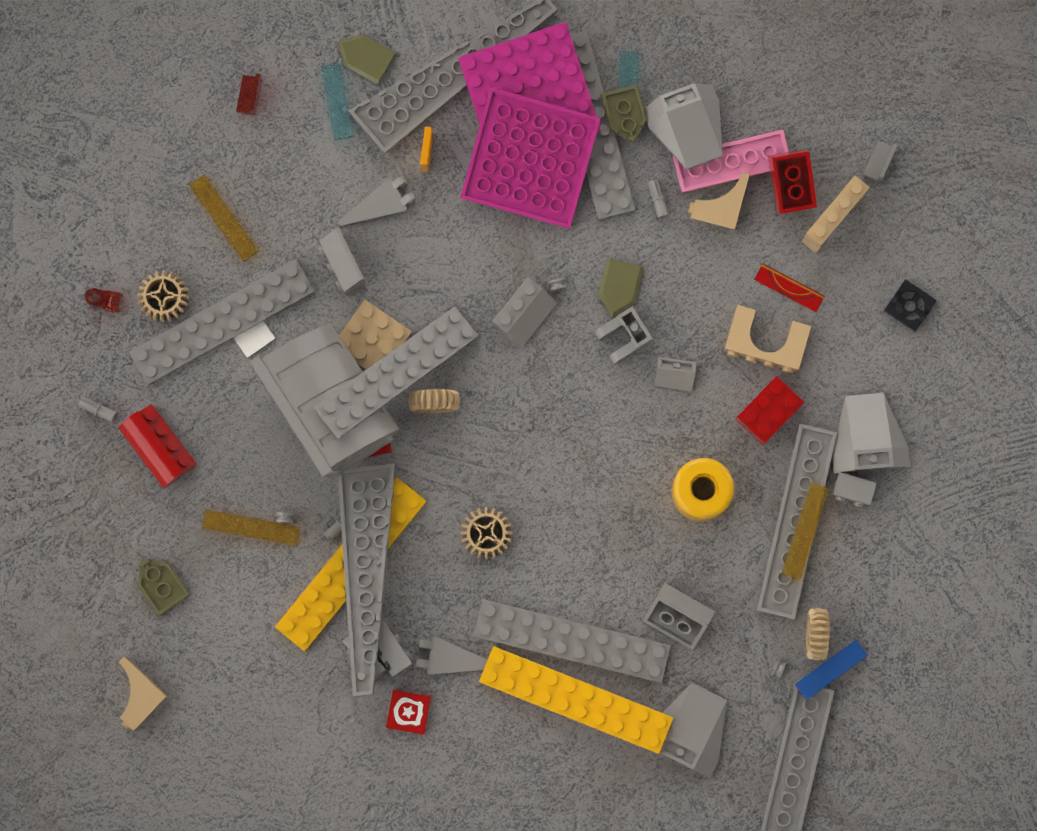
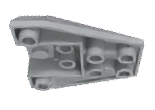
[644,83,723,170]
[832,393,911,474]
[660,683,727,779]

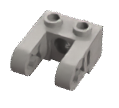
[594,306,655,365]

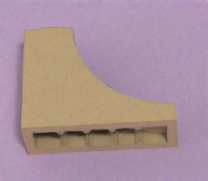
[688,172,750,229]
[119,657,168,731]

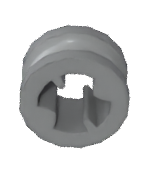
[548,278,567,292]
[276,512,294,524]
[770,659,786,679]

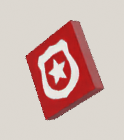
[386,690,431,735]

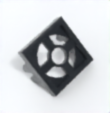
[884,279,937,332]

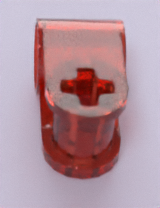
[85,288,123,313]

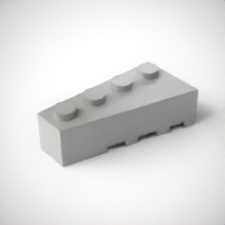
[378,616,414,678]

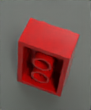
[768,149,817,214]
[735,376,804,446]

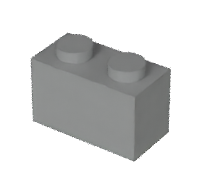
[831,472,877,509]

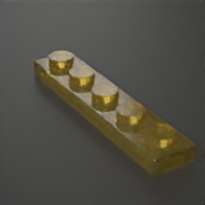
[188,174,259,262]
[781,482,830,580]
[202,509,300,547]

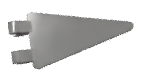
[339,175,417,226]
[415,637,487,674]

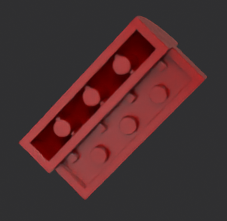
[118,404,197,489]

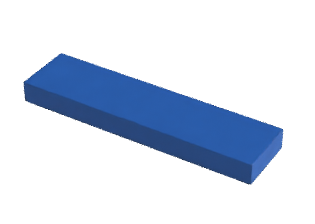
[795,640,868,700]

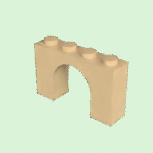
[801,176,870,253]
[724,305,811,374]

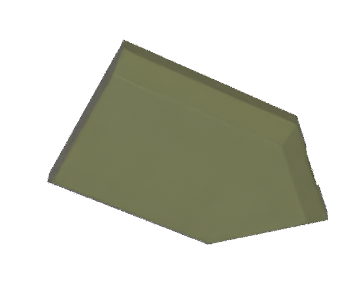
[338,34,396,85]
[601,84,647,143]
[598,259,644,318]
[137,558,190,617]

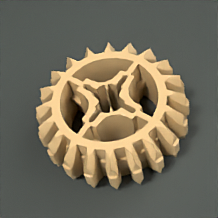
[137,270,189,322]
[408,389,460,414]
[460,507,512,560]
[805,608,830,660]

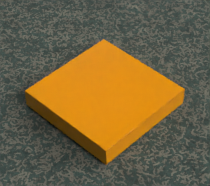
[420,127,433,173]

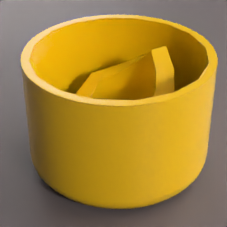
[671,458,734,522]

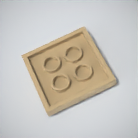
[339,299,412,370]

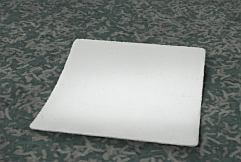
[234,321,275,357]

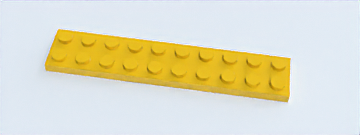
[275,477,427,652]
[479,646,674,754]

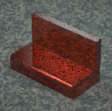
[236,73,262,116]

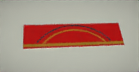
[754,263,825,312]

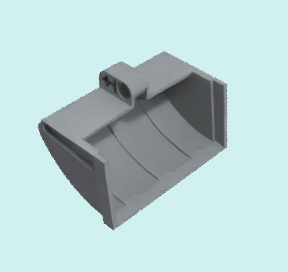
[249,323,400,478]

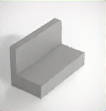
[863,140,897,183]
[654,357,696,392]

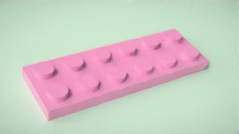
[672,130,789,194]

